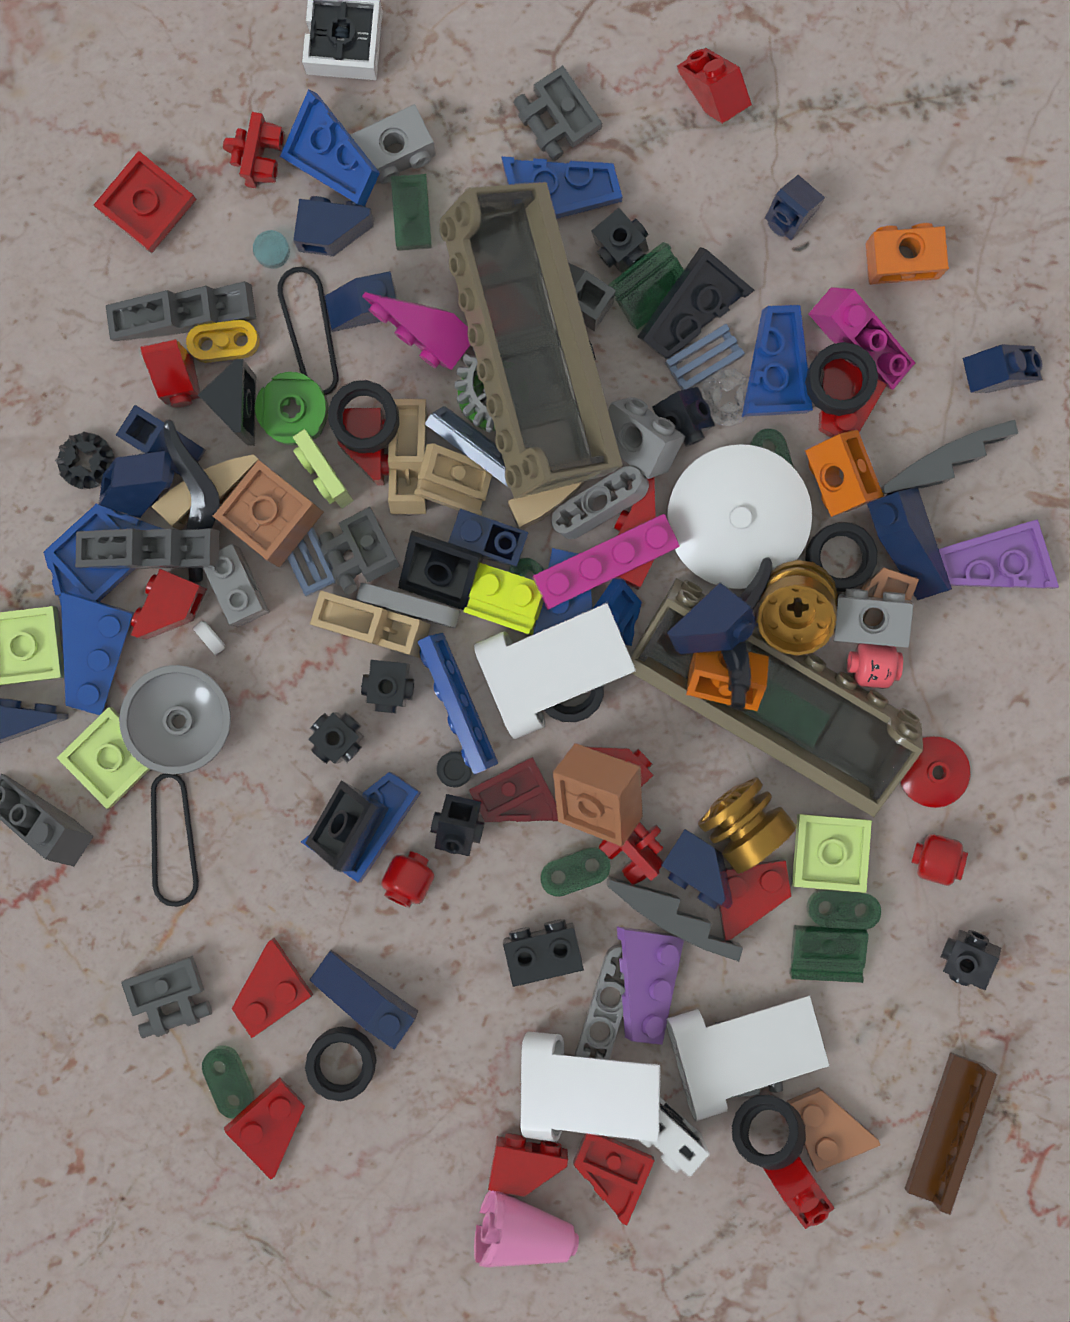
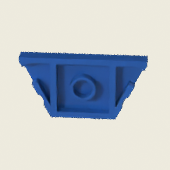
[43,503,164,617]

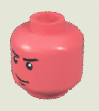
[847,643,903,689]

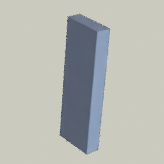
[425,406,511,489]

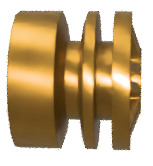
[757,560,838,656]
[698,777,797,874]

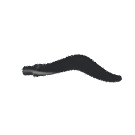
[164,420,220,582]
[721,557,772,710]

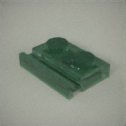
[608,242,684,330]
[789,925,869,983]

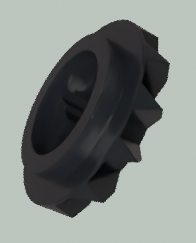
[55,431,114,489]

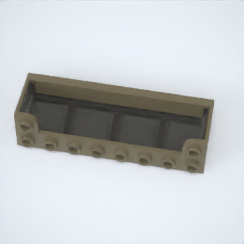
[439,182,623,499]
[630,578,923,817]

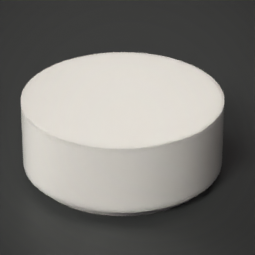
[192,621,226,656]

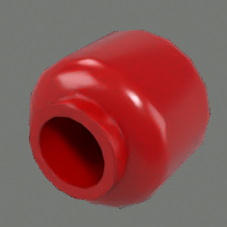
[911,834,968,886]
[381,851,435,908]

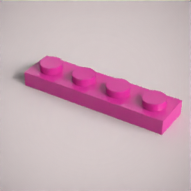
[532,514,680,610]

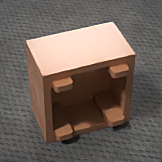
[213,460,324,568]
[553,743,643,846]

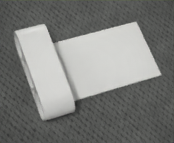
[474,603,636,739]
[666,995,829,1121]
[521,1032,660,1142]

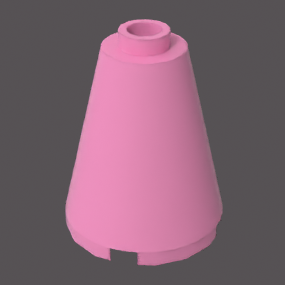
[474,1190,579,1268]

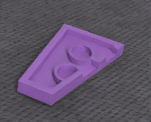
[939,519,1059,589]
[617,926,684,1045]

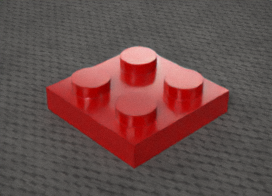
[94,151,197,253]

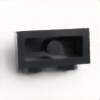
[503,919,584,987]

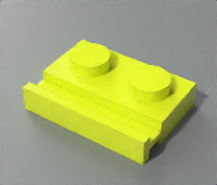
[463,563,544,635]

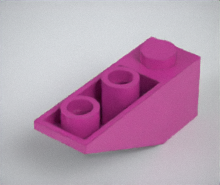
[809,287,915,390]
[362,292,470,370]

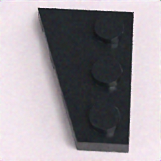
[637,247,755,359]

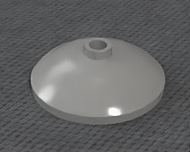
[119,665,231,774]

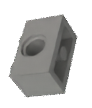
[351,104,436,184]
[608,397,685,479]
[203,544,270,627]
[833,589,914,648]

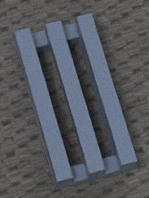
[665,324,745,390]
[288,527,336,597]

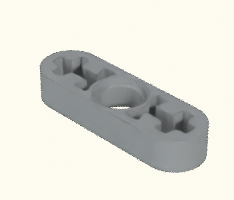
[552,466,649,539]
[356,583,461,628]

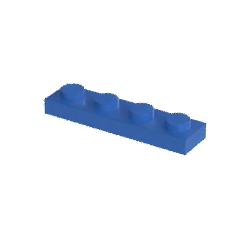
[418,633,499,774]

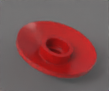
[898,736,970,808]

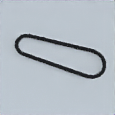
[277,267,338,395]
[151,773,199,907]

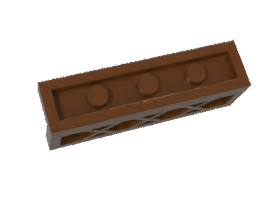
[905,1052,997,1215]

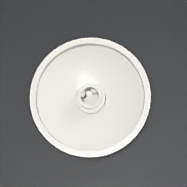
[667,444,812,589]

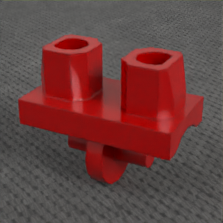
[223,112,285,188]
[599,822,663,885]

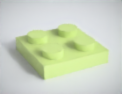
[293,429,354,509]
[0,606,64,686]
[57,707,150,809]
[792,814,872,893]

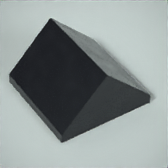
[198,359,257,446]
[398,530,483,610]
[305,780,389,872]

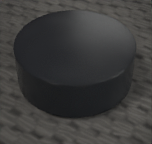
[437,751,472,787]

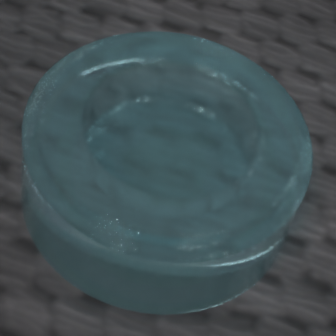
[253,230,290,269]

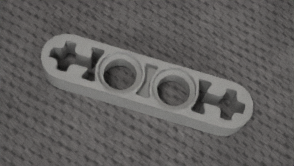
[574,944,625,1060]

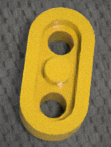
[186,320,260,363]

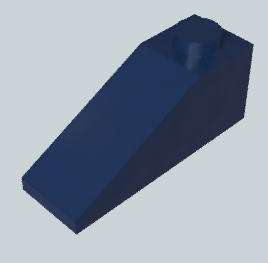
[867,487,952,600]
[309,950,418,1050]

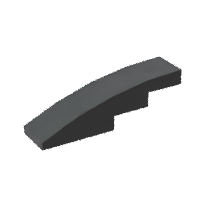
[105,281,256,341]
[881,420,1018,497]
[75,528,220,569]
[607,876,743,962]

